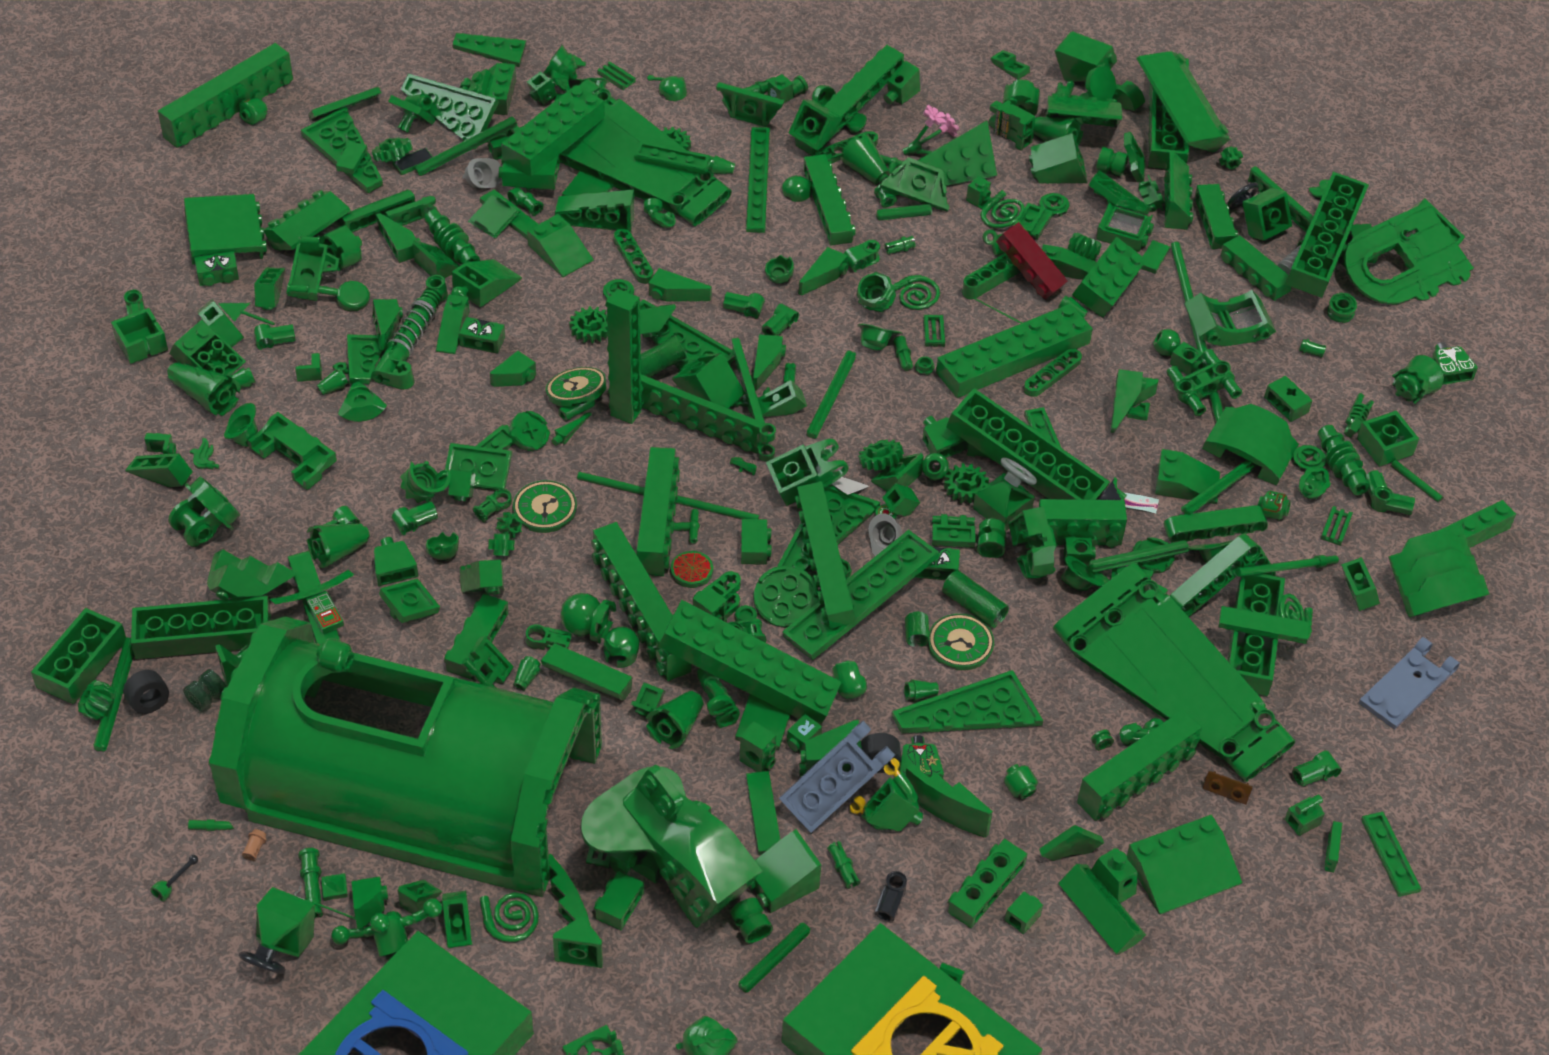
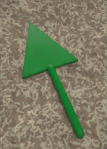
[218,303,275,325]

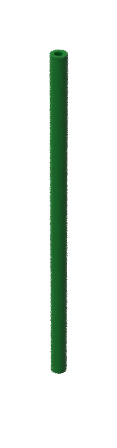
[577,471,760,519]

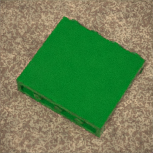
[184,194,267,265]

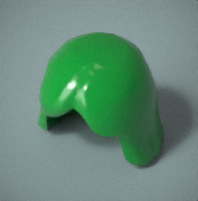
[832,661,867,699]

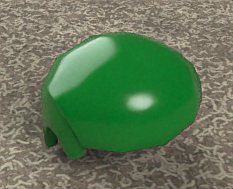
[659,76,687,101]
[782,175,811,202]
[765,255,794,284]
[426,532,459,561]

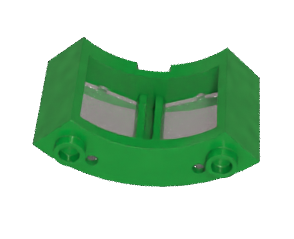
[1184,290,1276,346]

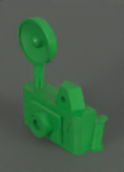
[286,234,370,311]

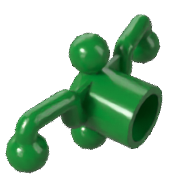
[331,898,442,957]

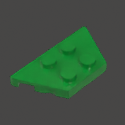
[716,82,785,127]
[880,157,949,211]
[1089,170,1151,214]

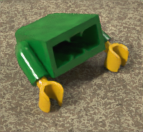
[850,758,923,831]

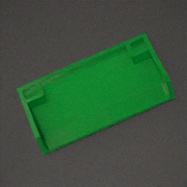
[1136,51,1231,152]

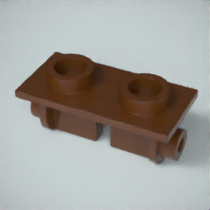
[1203,771,1253,805]

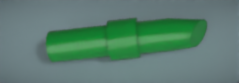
[188,819,234,831]

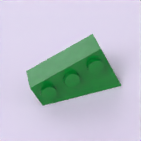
[460,560,504,595]

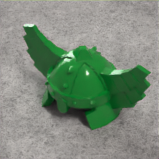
[543,45,586,92]

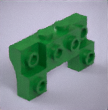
[248,412,337,490]

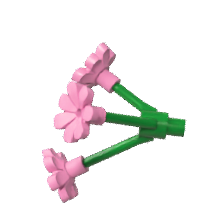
[902,105,959,155]

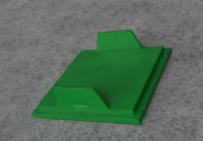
[468,195,520,239]

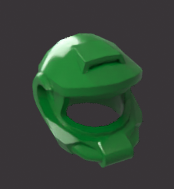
[856,272,896,312]

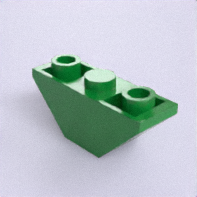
[197,299,244,347]

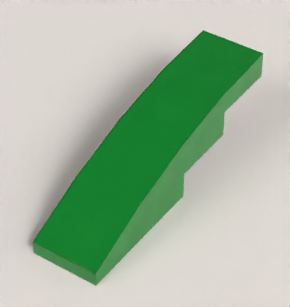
[549,854,591,926]

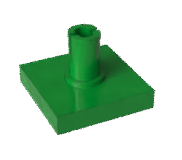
[388,95,436,133]

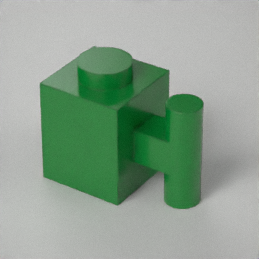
[1285,794,1325,836]

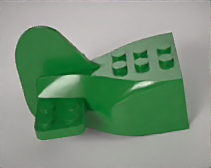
[580,765,763,929]

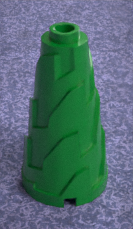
[167,363,240,416]

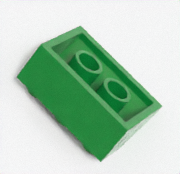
[485,63,516,115]

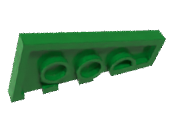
[452,33,526,67]

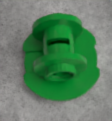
[168,476,241,547]

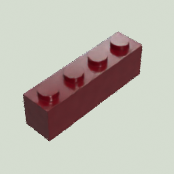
[996,222,1068,300]

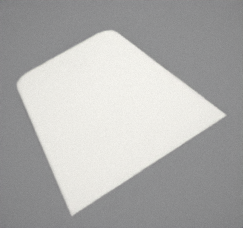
[832,477,869,495]

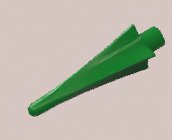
[551,412,591,446]

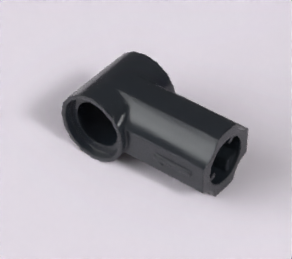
[874,871,907,921]

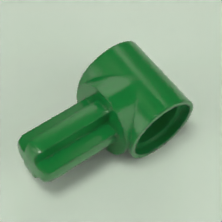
[324,506,360,525]

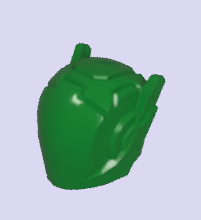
[676,1016,738,1055]

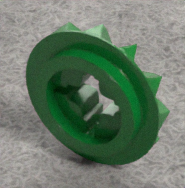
[1039,193,1069,217]
[603,279,634,300]
[1293,445,1326,470]

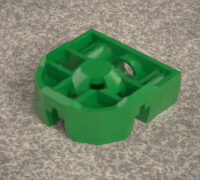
[1008,506,1057,579]

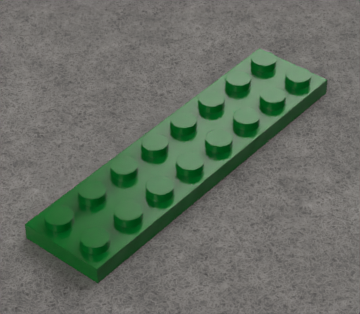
[782,530,939,660]

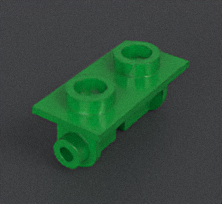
[1138,175,1165,212]

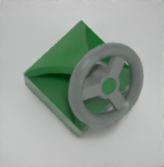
[973,458,1037,531]

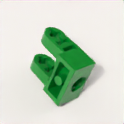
[693,571,741,623]

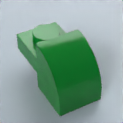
[1111,80,1145,111]

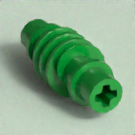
[424,210,480,264]
[1317,425,1370,495]

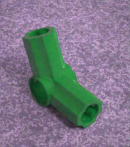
[1366,470,1415,515]

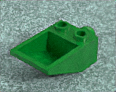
[451,259,522,307]

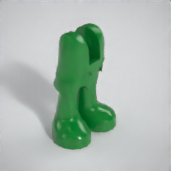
[697,668,740,728]

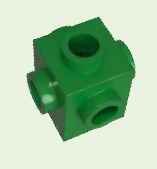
[527,71,557,105]

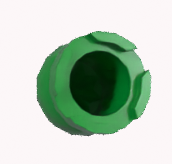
[560,593,616,644]

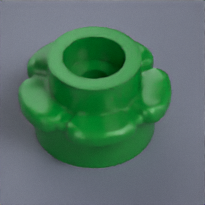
[915,356,935,374]

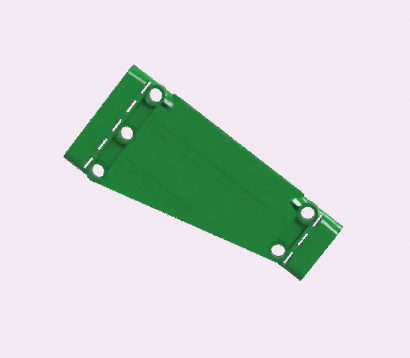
[559,79,732,227]
[1053,562,1296,782]

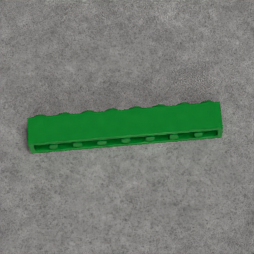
[795,45,904,156]
[605,289,642,424]
[795,481,856,629]

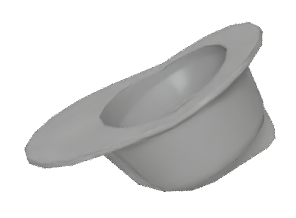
[462,158,502,188]
[868,514,902,556]

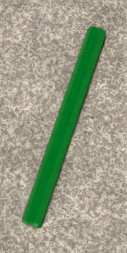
[415,117,517,176]
[807,350,856,439]
[1181,460,1258,515]
[93,637,134,752]

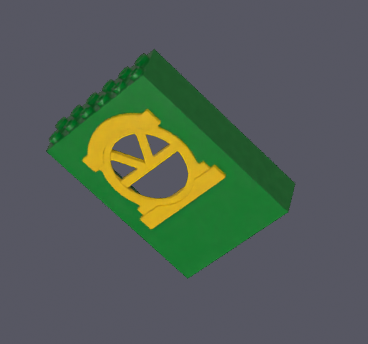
[781,923,1043,1055]

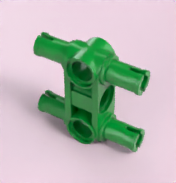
[1166,349,1242,416]

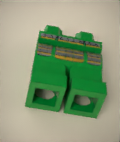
[988,100,1035,151]

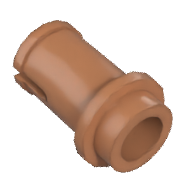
[242,829,267,861]

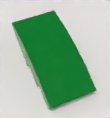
[905,763,993,838]

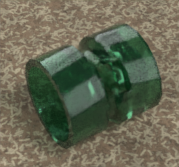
[183,669,226,711]

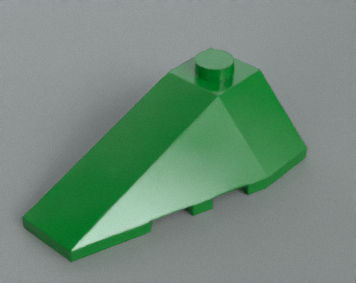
[1042,244,1096,280]

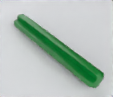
[738,922,810,993]

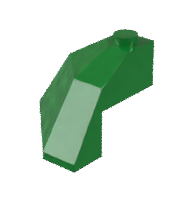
[207,549,296,601]

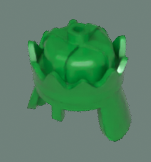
[1392,355,1444,404]
[400,461,451,503]

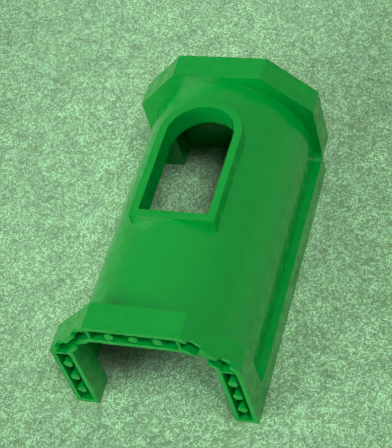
[208,617,602,898]

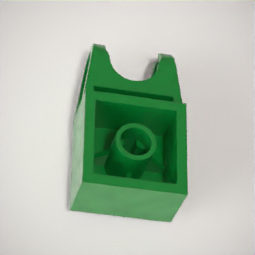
[766,439,849,506]

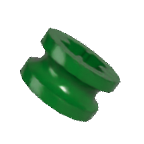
[1091,729,1114,751]

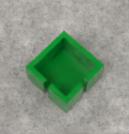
[111,308,168,364]

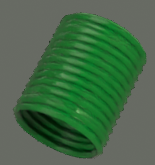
[905,611,930,647]

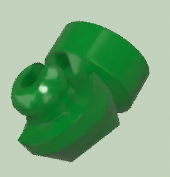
[643,198,676,228]
[1119,718,1164,745]

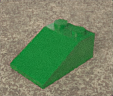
[527,214,594,277]
[1155,449,1220,504]

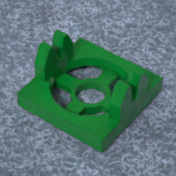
[562,1024,624,1055]

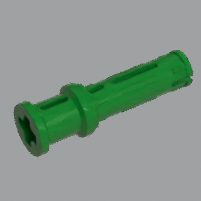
[298,848,323,918]

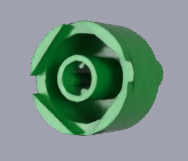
[1002,80,1040,116]
[320,225,362,271]

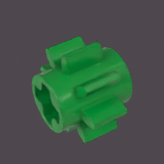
[1219,147,1243,169]
[496,512,523,538]
[488,534,515,556]

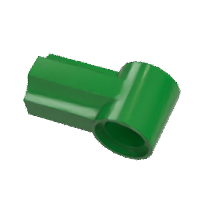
[124,289,145,315]
[723,292,765,319]
[762,303,799,336]
[254,324,296,350]
[391,501,438,535]
[1292,750,1342,787]

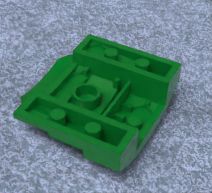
[1202,404,1299,486]
[1388,528,1490,618]

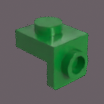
[144,433,176,454]
[631,682,666,717]

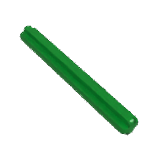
[1089,540,1189,573]

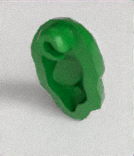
[1298,467,1331,499]

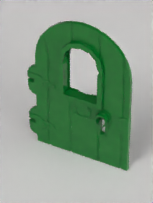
[1344,201,1474,304]

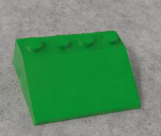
[1045,93,1122,127]
[1126,814,1243,915]

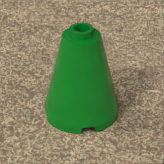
[1033,117,1083,146]
[840,133,890,185]
[307,523,370,568]
[646,691,704,749]

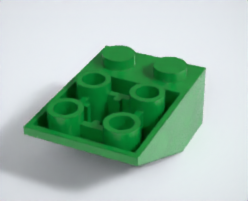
[169,320,246,376]

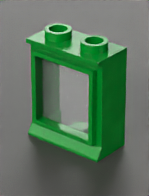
[1096,203,1154,252]

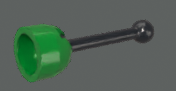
[150,855,198,902]

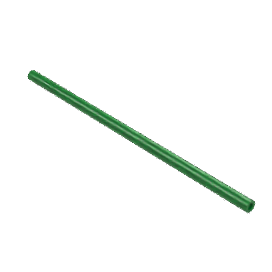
[1171,242,1223,423]

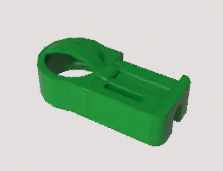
[525,624,572,650]

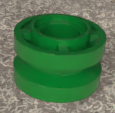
[1327,293,1357,323]

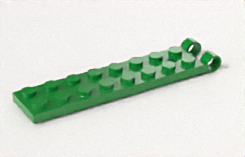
[641,374,776,462]

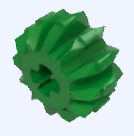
[1067,233,1102,260]
[78,680,115,720]

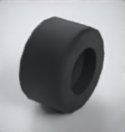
[123,669,169,714]
[861,733,901,773]

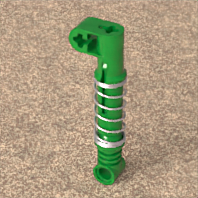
[371,275,448,390]

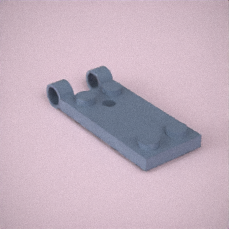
[1359,637,1460,730]
[779,721,895,832]

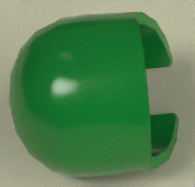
[604,627,639,668]

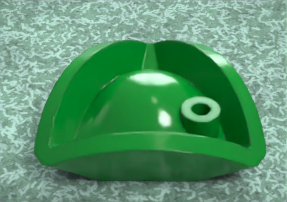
[338,382,387,422]

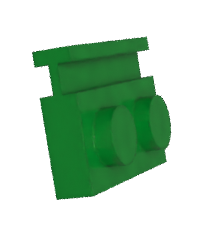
[1013,203,1053,240]

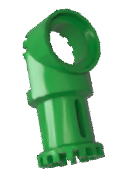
[507,187,544,216]
[472,488,512,522]

